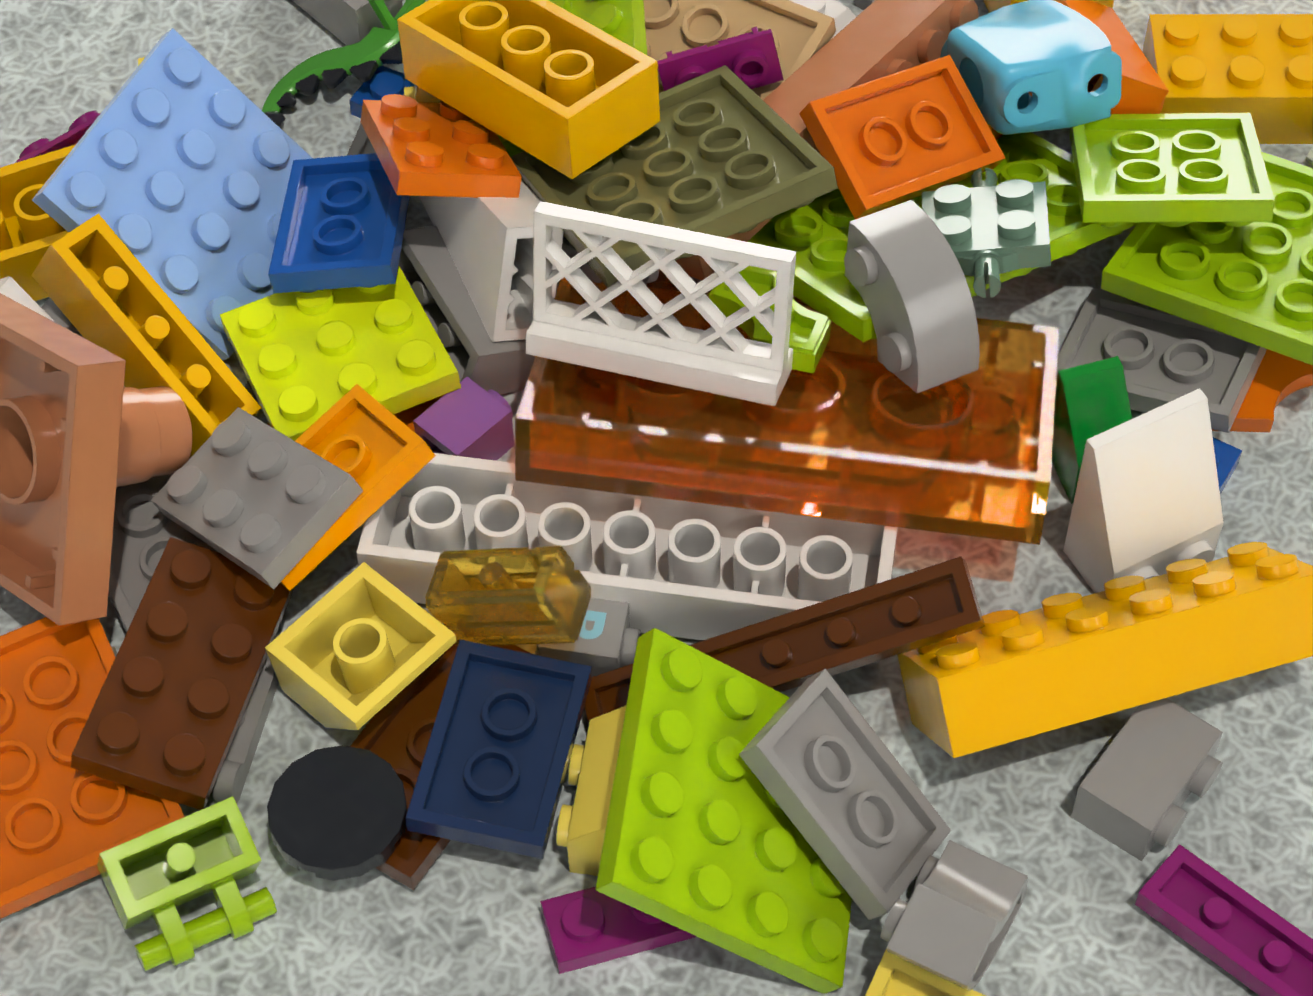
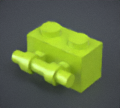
[97,796,277,971]

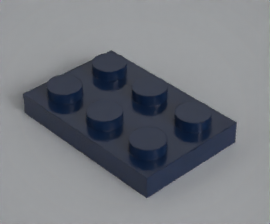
[406,640,592,859]

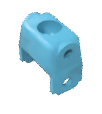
[940,0,1122,135]

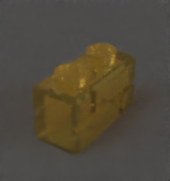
[425,546,591,646]

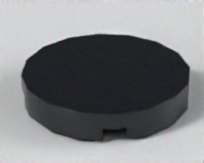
[267,745,408,881]

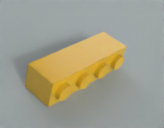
[31,213,262,459]

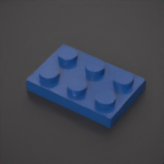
[268,153,410,293]

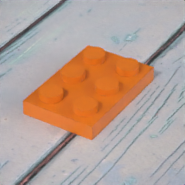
[799,55,1005,219]
[361,94,522,198]

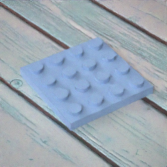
[32,28,313,361]

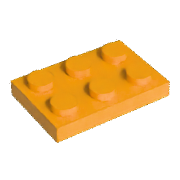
[281,384,436,591]

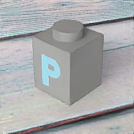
[538,592,641,677]

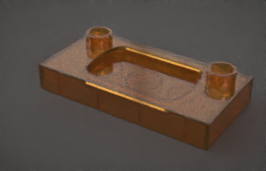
[515,277,1059,545]

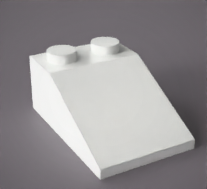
[1063,388,1224,593]

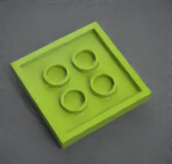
[1069,113,1275,227]

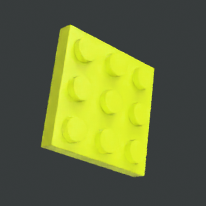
[219,265,461,441]

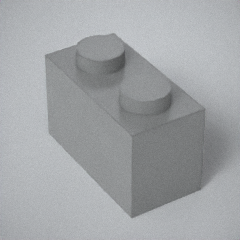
[1071,698,1223,862]

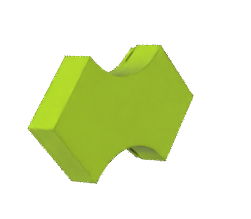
[709,266,831,374]

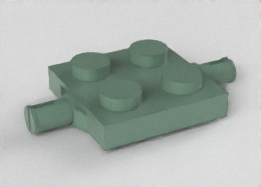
[922,168,1051,298]

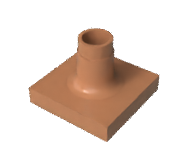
[0,293,192,626]

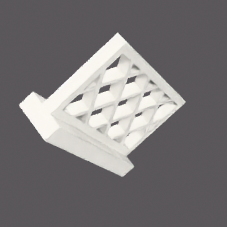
[526,201,796,406]

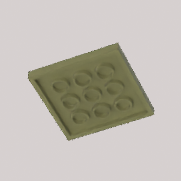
[511,65,838,288]

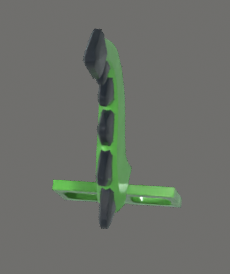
[262,0,426,126]

